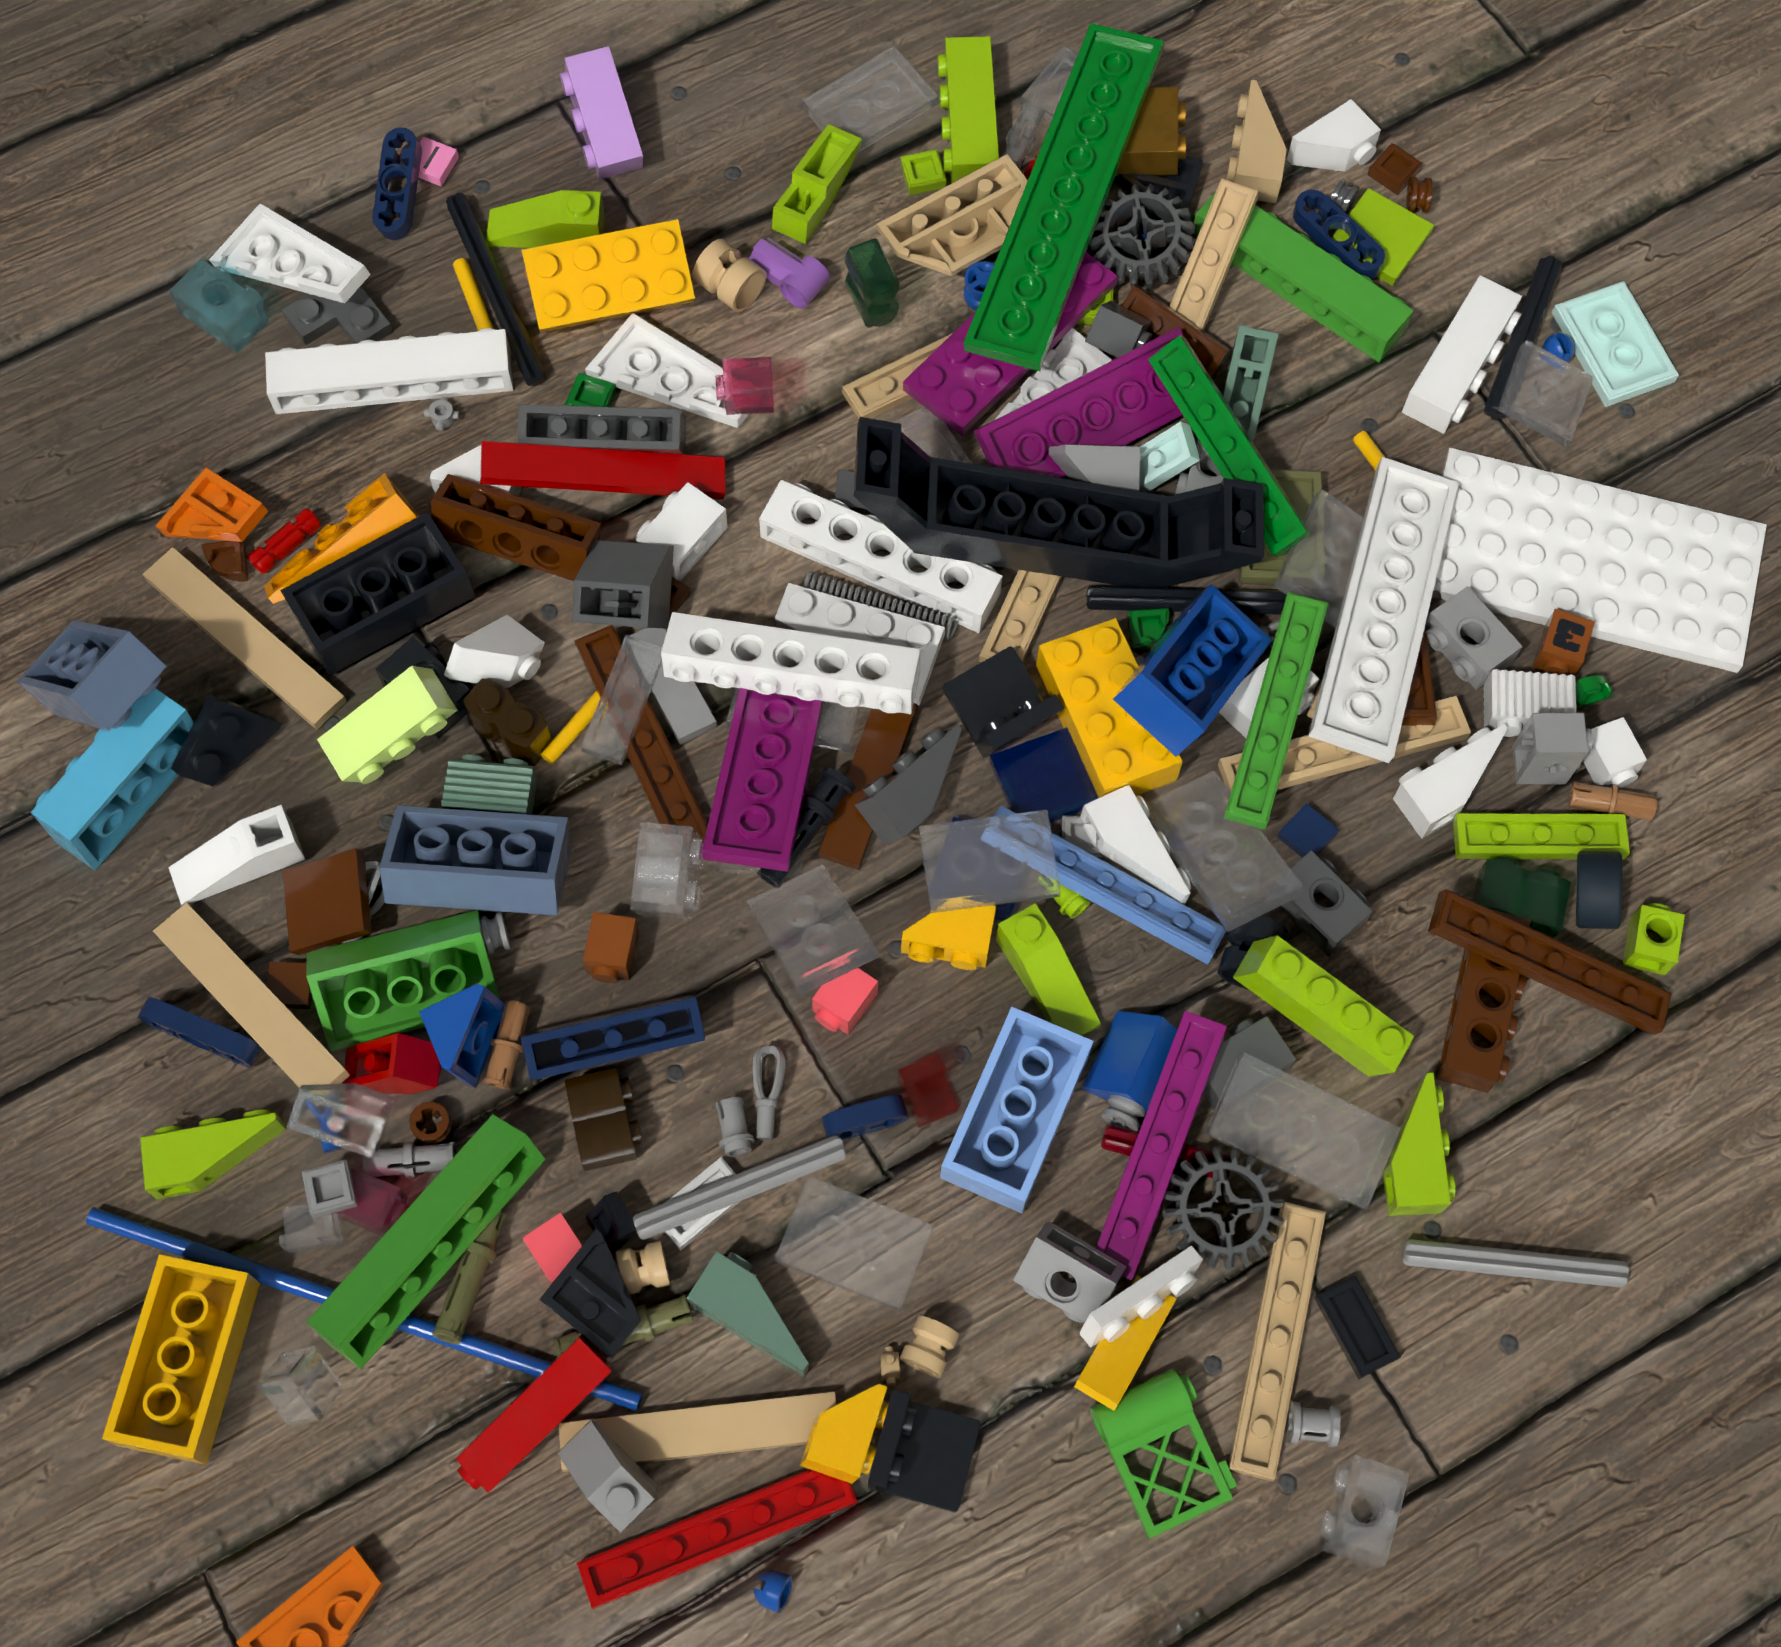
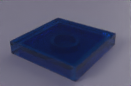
[989,727,1098,827]

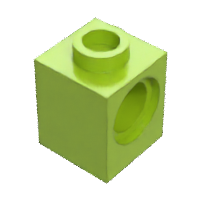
[1622,903,1685,976]

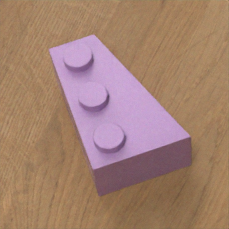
[560,46,643,180]

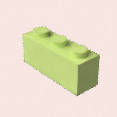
[317,666,458,784]

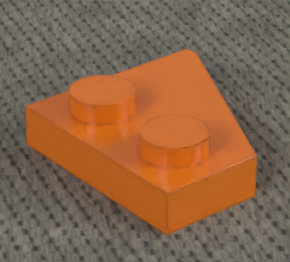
[155,467,268,542]

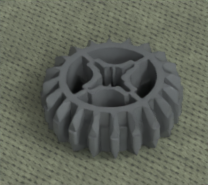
[1090,183,1195,289]
[1162,1147,1285,1270]

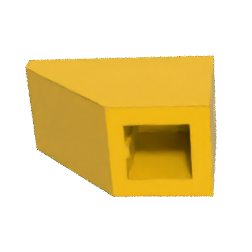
[901,898,996,970]
[800,1384,889,1484]

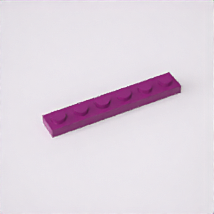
[1096,1011,1228,1281]

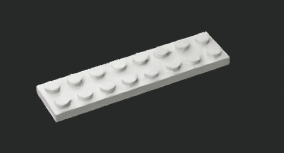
[1308,457,1459,763]

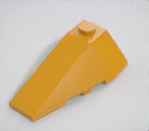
[264,473,419,604]

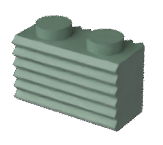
[441,755,538,815]

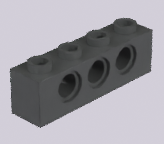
[518,404,687,454]

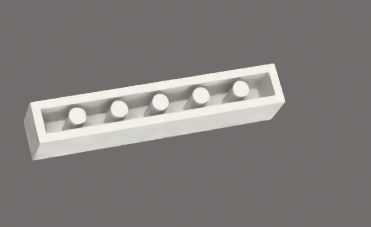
[265,328,513,414]

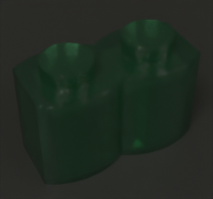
[845,238,900,328]
[1473,857,1571,938]

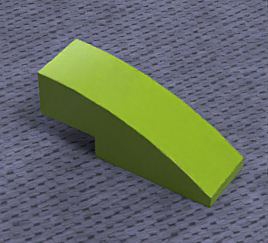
[772,124,862,244]

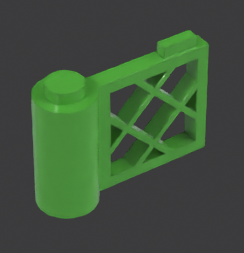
[1089,1369,1237,1539]

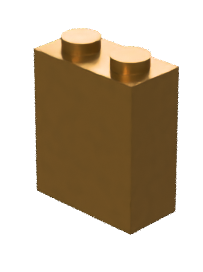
[1115,87,1186,176]

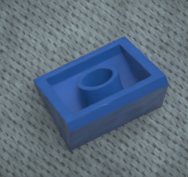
[419,984,505,1088]
[1082,1011,1177,1118]

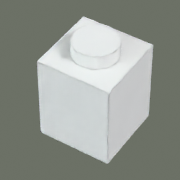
[1583,717,1647,789]

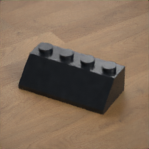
[280,512,475,676]

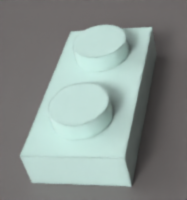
[1139,421,1200,493]

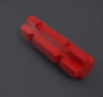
[248,508,321,574]

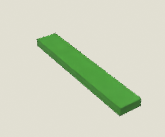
[1224,592,1328,830]

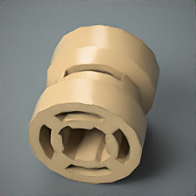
[616,1240,670,1295]
[900,1316,959,1378]

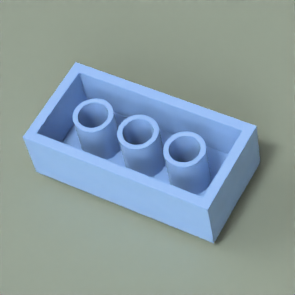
[940,1006,1094,1214]

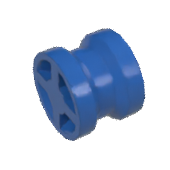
[964,261,994,310]

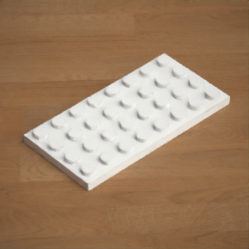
[1432,448,1767,673]

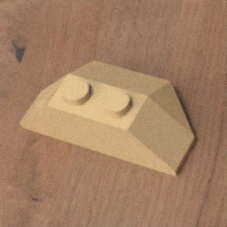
[876,154,1028,276]

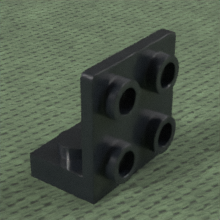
[942,646,1064,758]
[868,1389,980,1513]

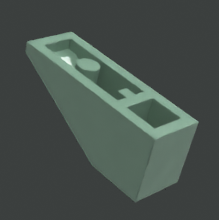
[1223,325,1279,442]
[687,1251,809,1378]

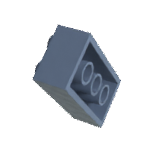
[16,620,167,731]
[379,805,571,916]

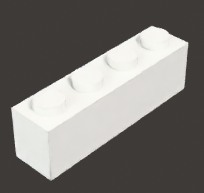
[1402,275,1522,434]

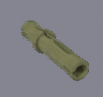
[432,1211,507,1344]
[553,1295,694,1356]

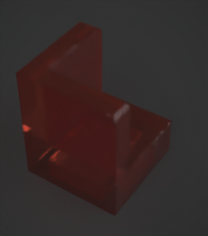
[898,1053,958,1128]

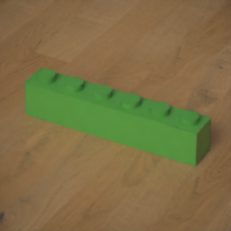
[1191,192,1414,363]
[306,1114,545,1369]

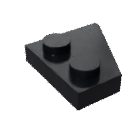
[171,694,282,787]

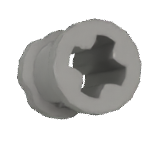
[1287,1401,1341,1448]

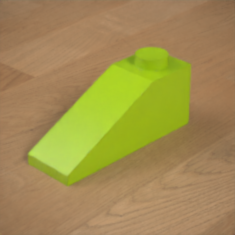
[486,190,605,248]
[996,903,1101,1036]

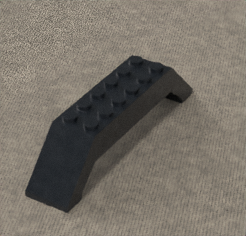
[853,417,1264,587]

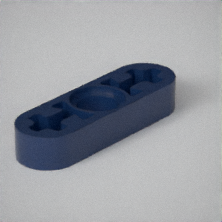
[372,127,422,240]
[1293,190,1385,280]
[137,997,262,1068]

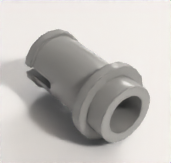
[715,1097,755,1157]

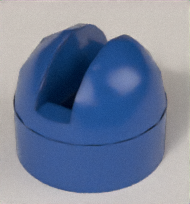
[1540,332,1575,368]
[754,1570,793,1613]

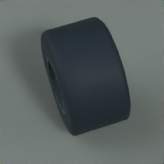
[1576,851,1622,929]

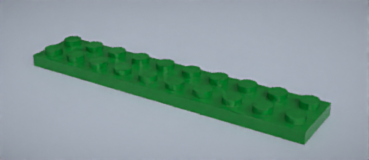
[964,23,1164,371]

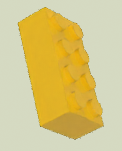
[522,219,695,333]
[1036,618,1183,799]
[102,1254,260,1465]

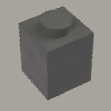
[1085,301,1152,358]

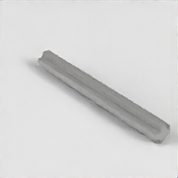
[633,1135,846,1239]
[1402,1239,1629,1287]

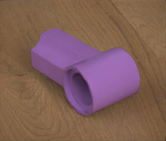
[749,237,830,309]

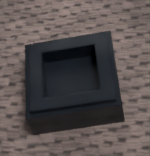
[586,1191,637,1253]

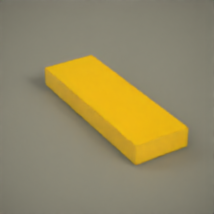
[1074,1275,1177,1411]

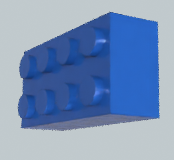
[1113,584,1272,757]

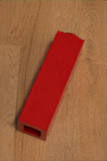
[456,1334,614,1493]

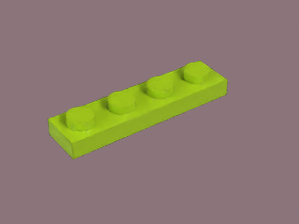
[1453,813,1630,860]

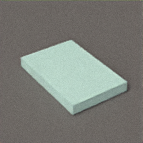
[1551,281,1679,407]

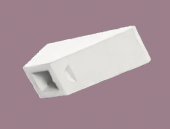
[1393,723,1508,839]
[1080,785,1191,905]
[168,805,306,906]

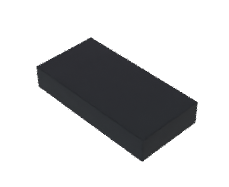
[1314,1275,1401,1380]

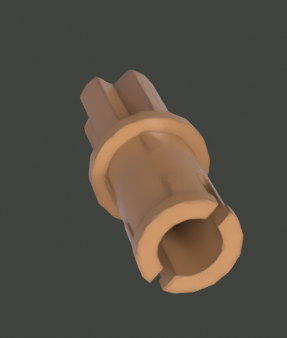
[1568,781,1658,820]
[483,1001,530,1090]

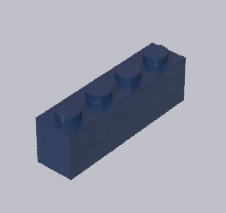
[521,994,705,1081]

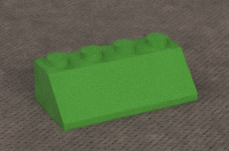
[306,910,501,1052]

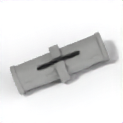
[363,1142,457,1179]

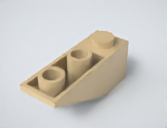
[1226,80,1287,204]

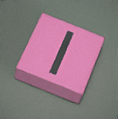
[418,137,459,187]

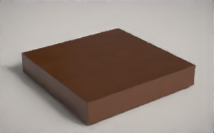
[283,848,372,955]

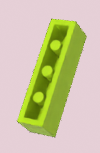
[937,36,999,184]
[1233,935,1414,1077]

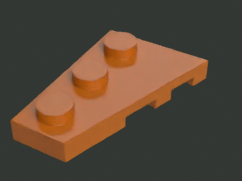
[236,1546,384,1647]

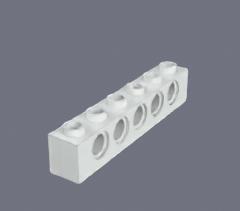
[759,480,1002,633]
[661,612,920,714]

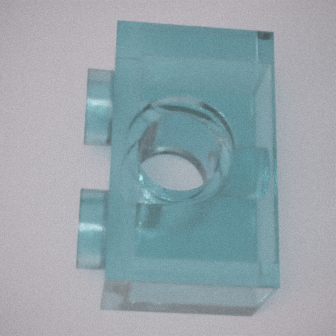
[169,259,269,353]

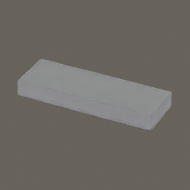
[624,628,717,745]

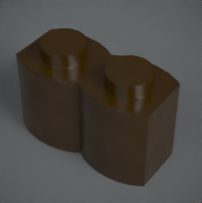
[463,679,552,766]
[565,1068,643,1171]

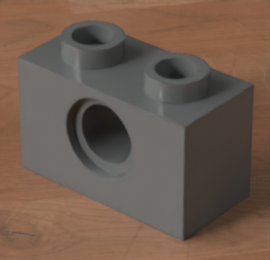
[1268,850,1373,957]

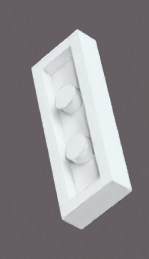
[1079,1246,1203,1348]

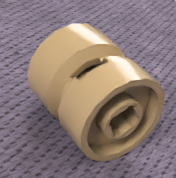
[692,239,767,312]

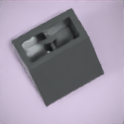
[572,540,674,629]

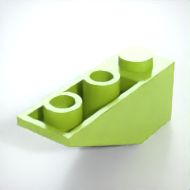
[1383,1073,1456,1216]
[140,1109,286,1200]

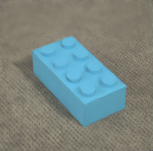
[31,688,194,870]

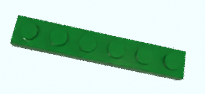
[1148,335,1311,557]

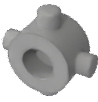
[424,397,460,431]

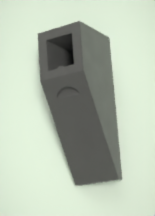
[855,724,962,845]

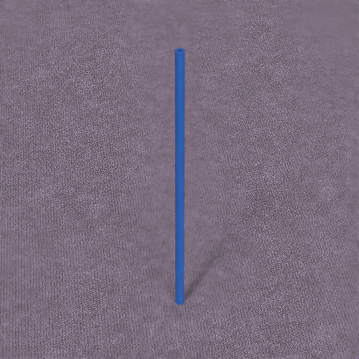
[86,1207,643,1411]

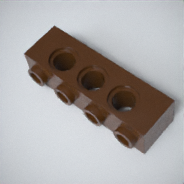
[431,474,601,581]
[1436,909,1531,1093]

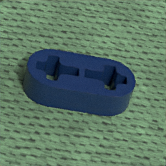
[822,1095,909,1140]

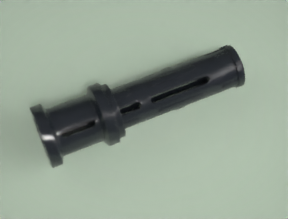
[757,767,856,888]

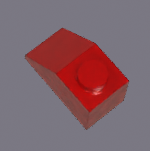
[342,1033,442,1094]

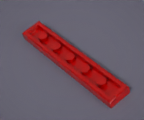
[480,441,726,499]
[577,1469,857,1610]

